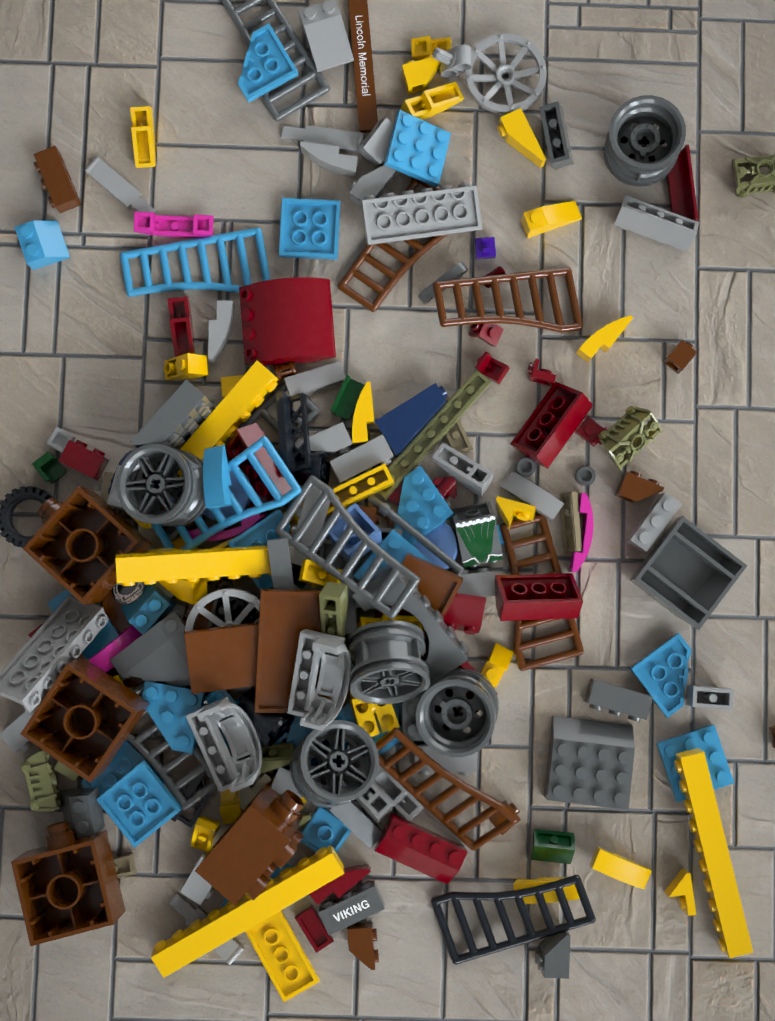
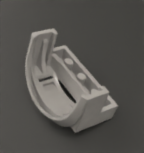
[287,629,352,731]
[186,697,262,793]

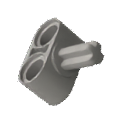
[432,45,472,78]

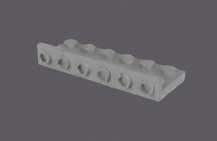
[359,183,482,245]
[0,595,109,713]

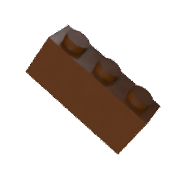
[33,146,82,213]

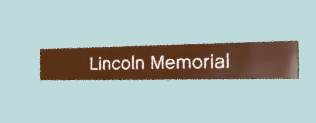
[348,0,378,133]

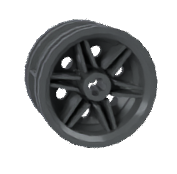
[604,95,686,187]
[116,443,206,527]
[346,620,430,704]
[416,668,499,757]
[290,720,379,808]

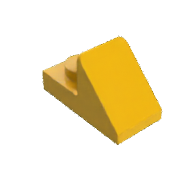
[496,496,536,529]
[299,559,342,589]
[480,643,514,688]
[219,789,243,824]
[190,816,220,853]
[665,869,696,916]

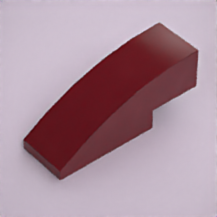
[167,296,195,357]
[309,864,371,905]

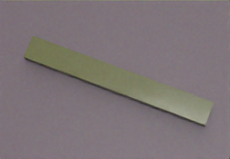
[377,369,492,500]

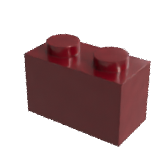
[58,440,109,481]

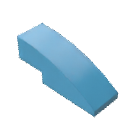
[203,445,232,509]

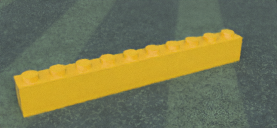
[126,361,279,529]
[212,464,394,549]
[674,748,753,958]
[151,845,344,978]

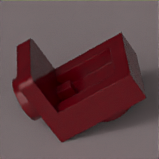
[469,324,504,347]
[475,352,510,385]

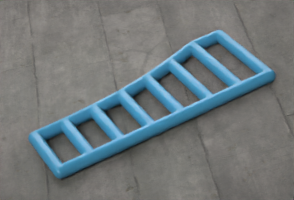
[120,227,271,297]
[151,436,302,550]

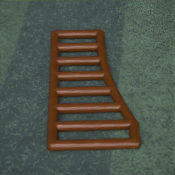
[337,178,449,312]
[433,267,583,333]
[500,513,584,671]
[375,728,518,851]

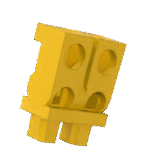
[349,691,400,737]

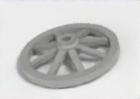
[465,33,547,115]
[185,588,260,631]

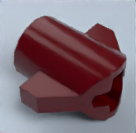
[432,476,457,501]

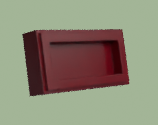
[295,905,334,953]

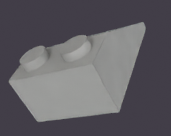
[298,0,354,72]

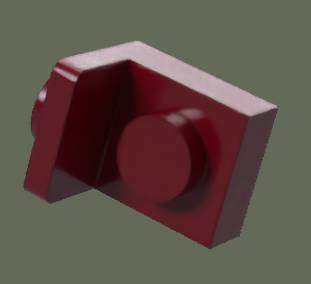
[527,358,556,387]
[575,416,608,447]

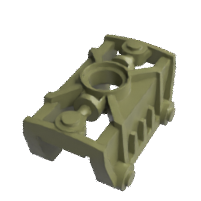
[732,154,775,198]
[598,406,663,471]
[20,750,61,812]

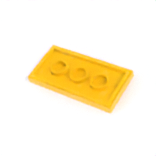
[245,910,320,1003]

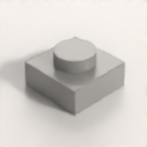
[46,427,75,453]

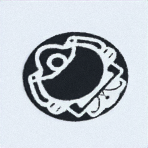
[112,582,145,604]

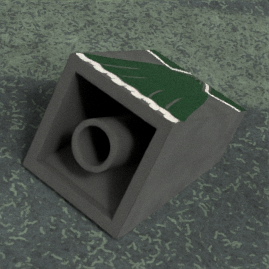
[451,501,503,568]

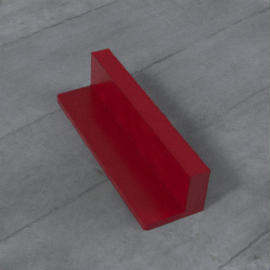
[666,144,698,221]

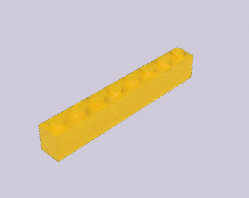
[115,546,271,586]

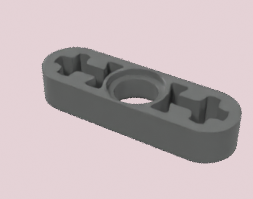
[418,261,468,304]

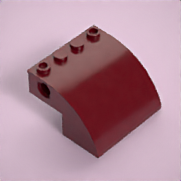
[239,277,336,367]

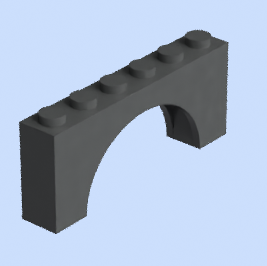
[352,564,469,685]

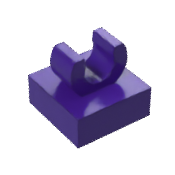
[475,237,496,259]

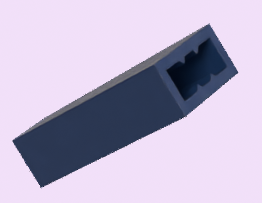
[375,383,448,456]

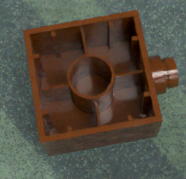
[23,486,152,604]
[20,657,150,782]
[195,783,304,906]
[11,821,126,946]

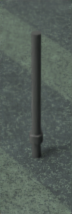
[368,494,464,575]

